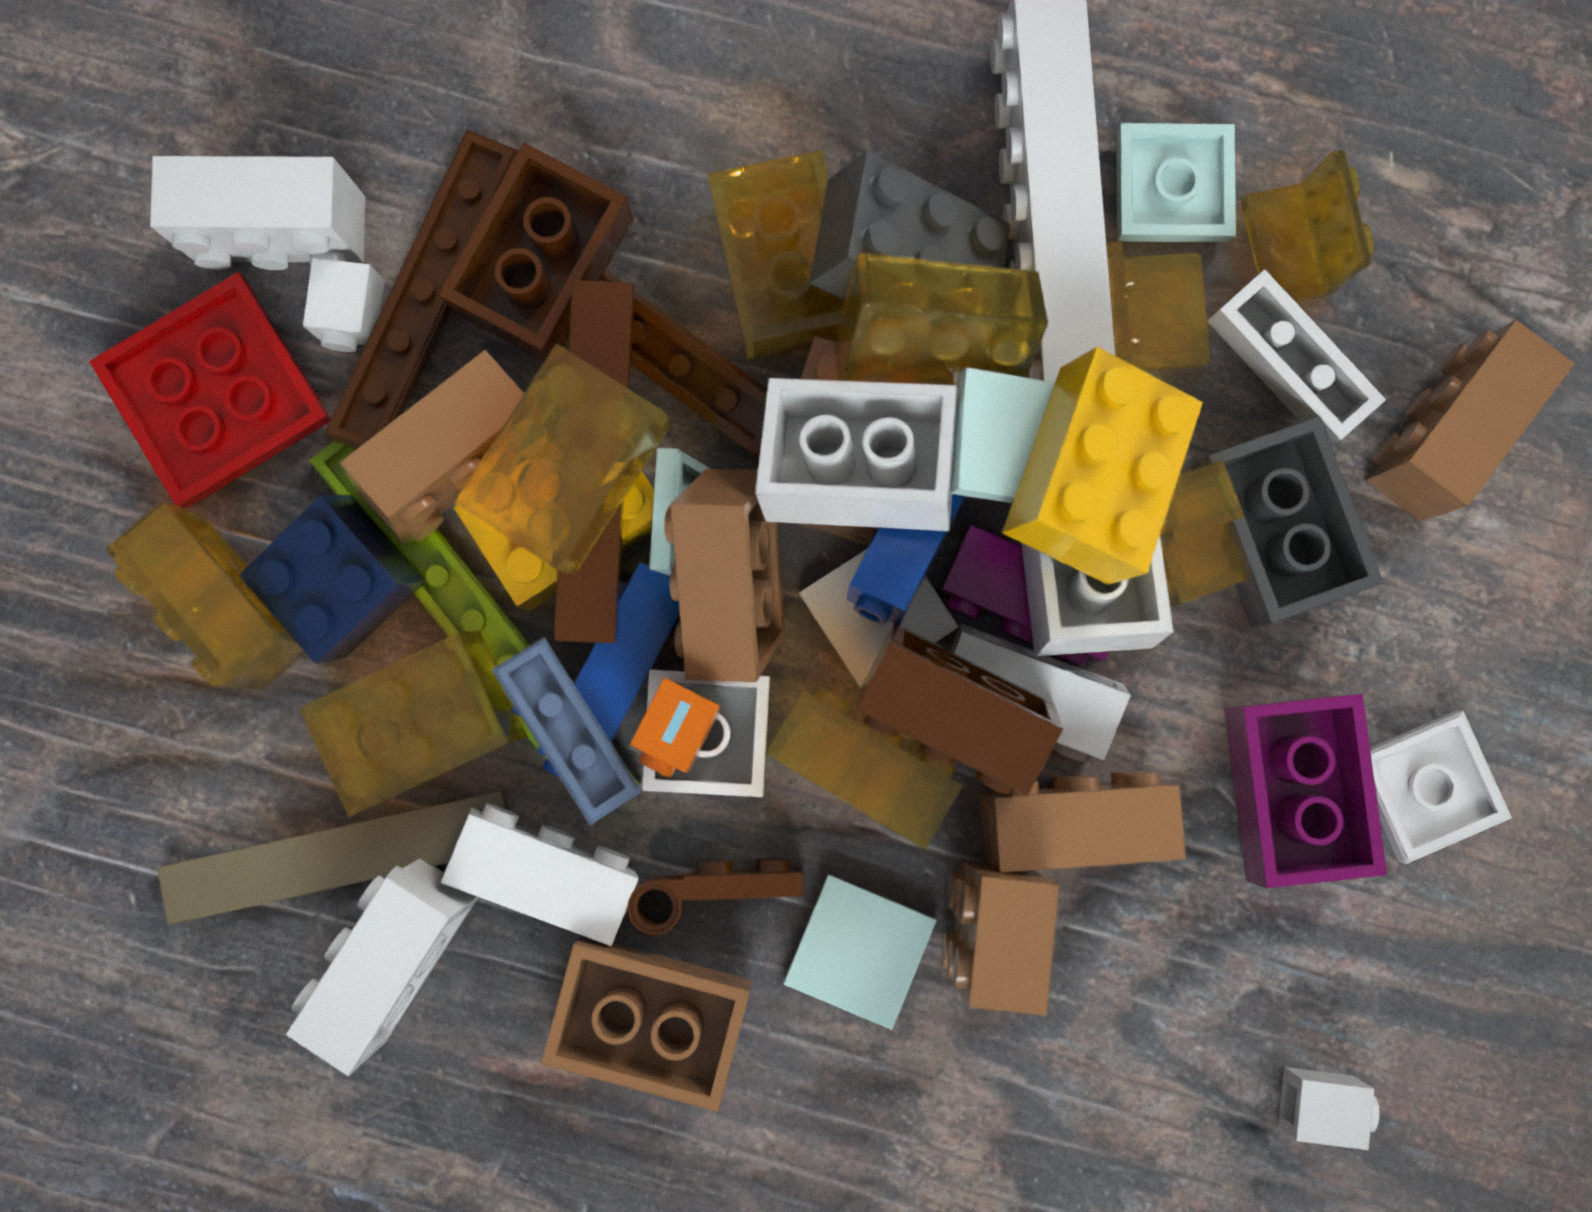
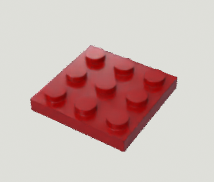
[89,272,331,510]

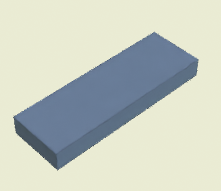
[492,638,642,825]

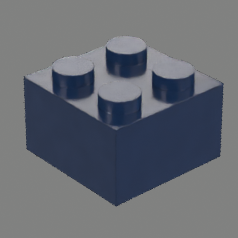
[239,495,426,664]

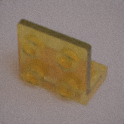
[1240,150,1374,303]
[1106,241,1210,371]

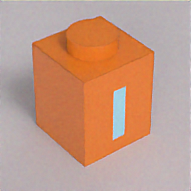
[630,678,722,778]

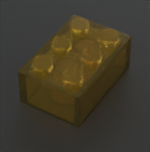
[707,149,861,360]
[835,253,1048,387]
[455,343,673,575]
[105,501,306,690]
[299,631,528,817]
[765,687,962,850]

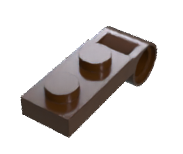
[628,857,804,935]

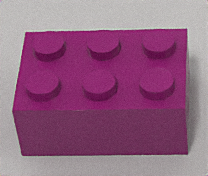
[1224,694,1387,888]

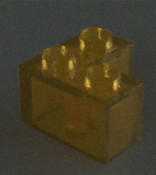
[1160,460,1248,607]

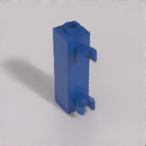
[846,494,966,626]
[511,562,680,777]

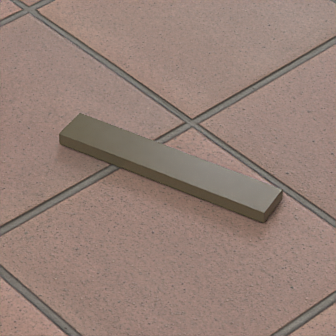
[157,790,509,925]

